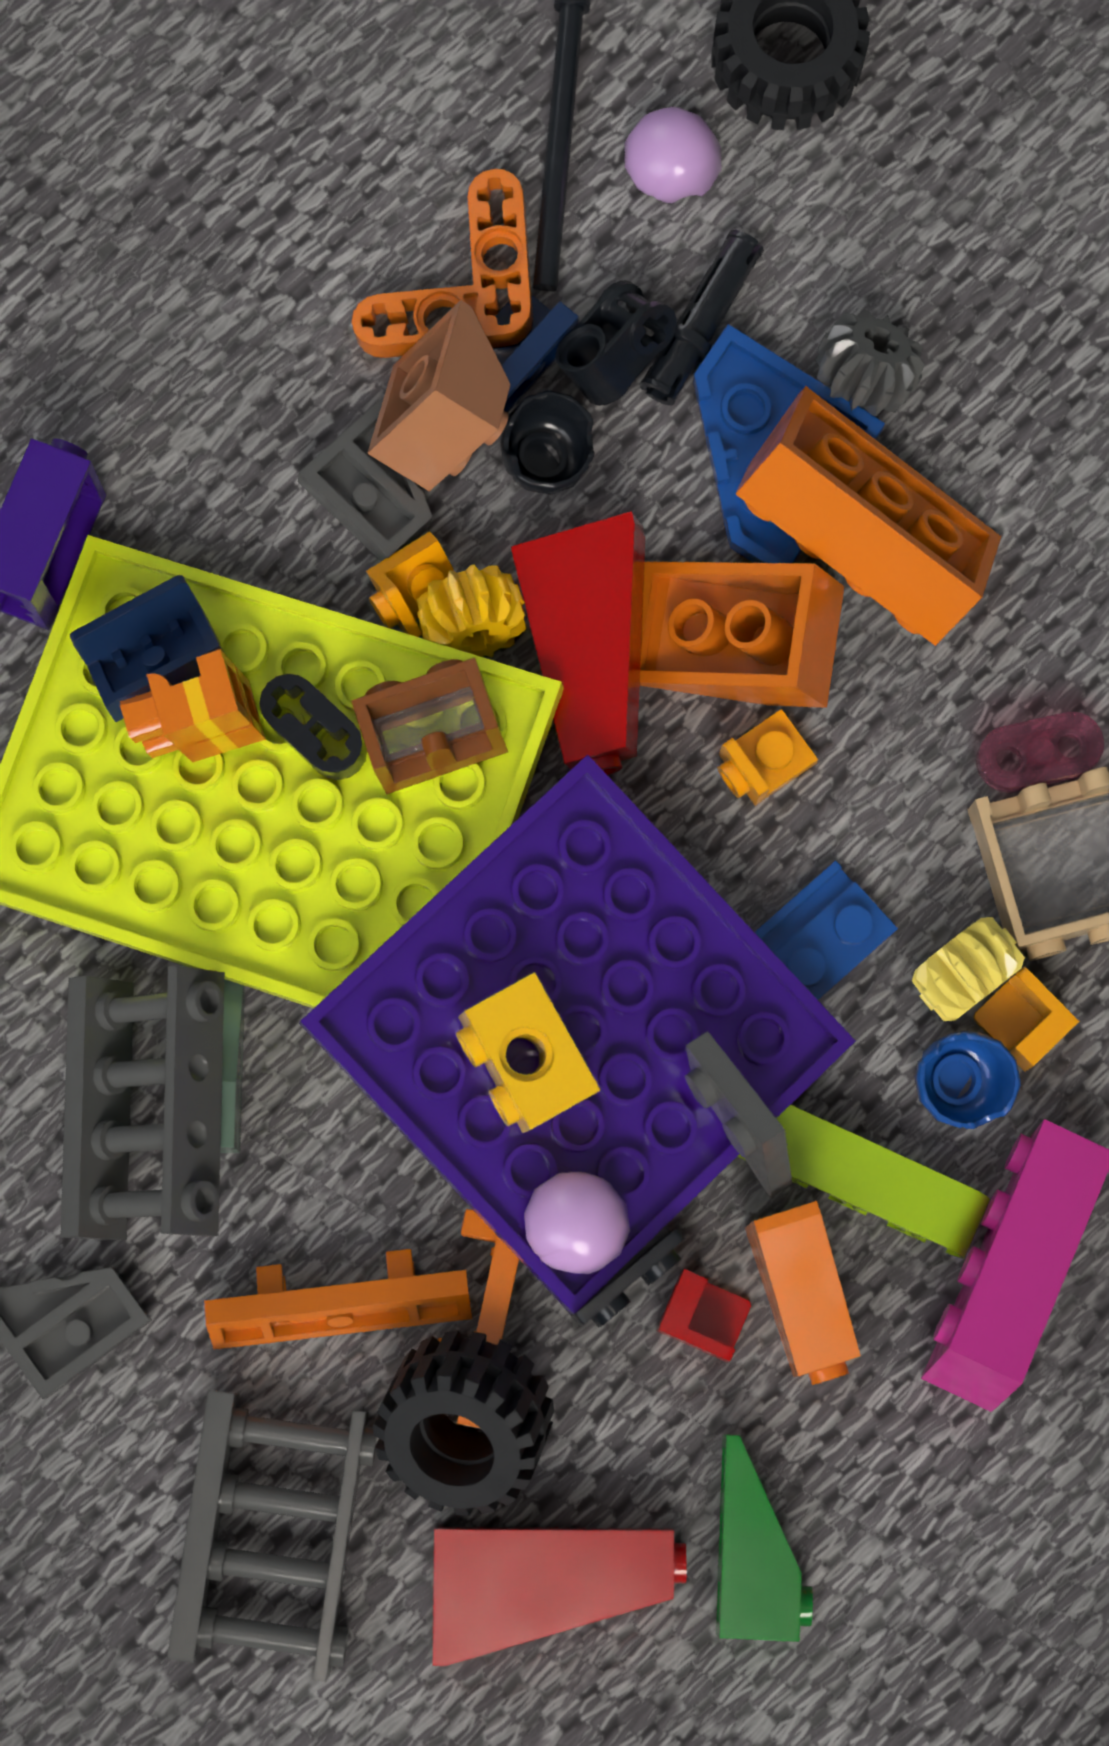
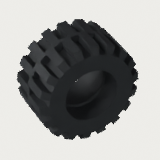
[711,0,870,131]
[373,1331,554,1516]

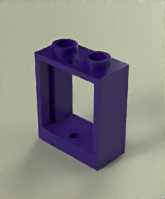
[0,438,106,630]

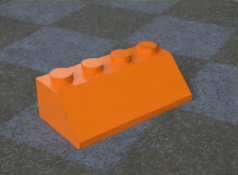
[736,386,1002,646]

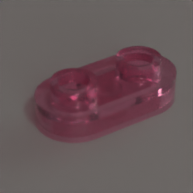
[976,712,1104,792]

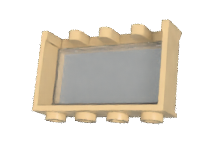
[967,767,1109,961]

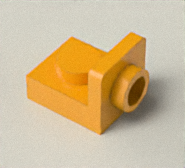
[366,531,455,637]
[717,709,818,806]

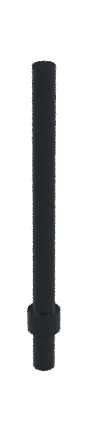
[533,0,591,292]

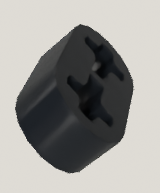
[259,674,367,780]

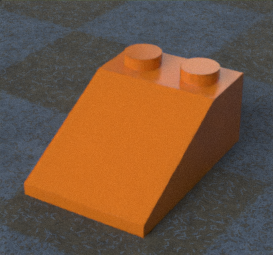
[640,561,845,708]

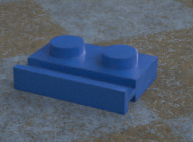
[754,860,898,1000]

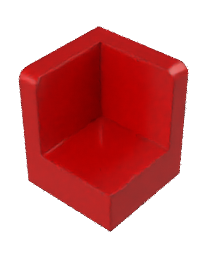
[656,1269,751,1362]

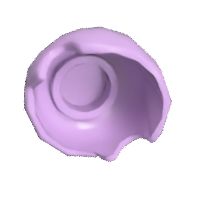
[625,107,722,203]
[524,1172,630,1274]

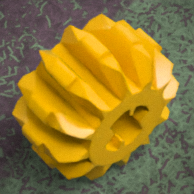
[417,564,526,658]

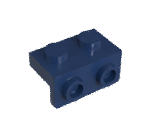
[70,575,225,722]

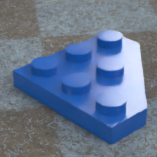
[693,324,885,563]

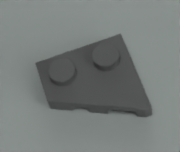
[685,1031,792,1198]

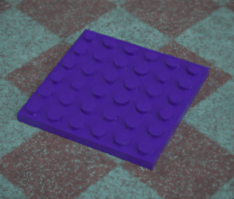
[299,755,856,1314]

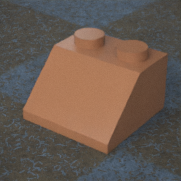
[367,300,511,491]

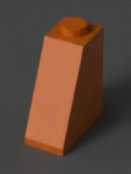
[745,1201,861,1385]

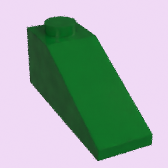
[716,1434,813,1642]

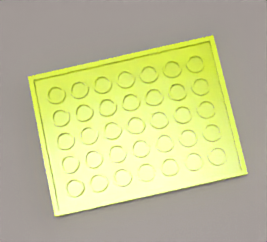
[0,535,564,1008]

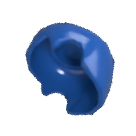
[914,1031,1021,1129]

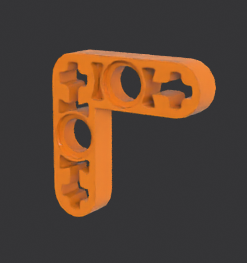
[351,169,533,358]

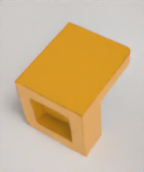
[973,967,1080,1072]

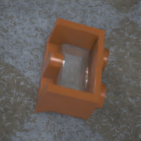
[351,658,508,795]

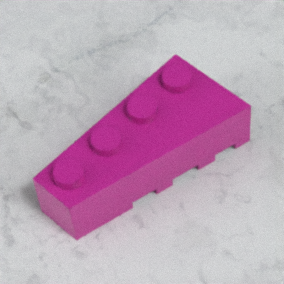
[921,1119,1109,1412]

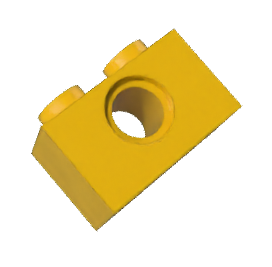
[456,972,600,1133]

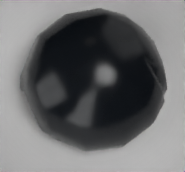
[500,390,595,495]

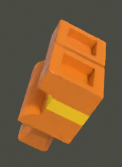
[120,649,266,762]

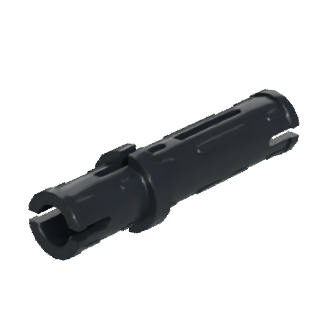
[639,230,764,406]

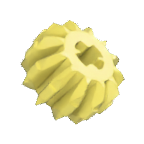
[912,917,1025,1021]

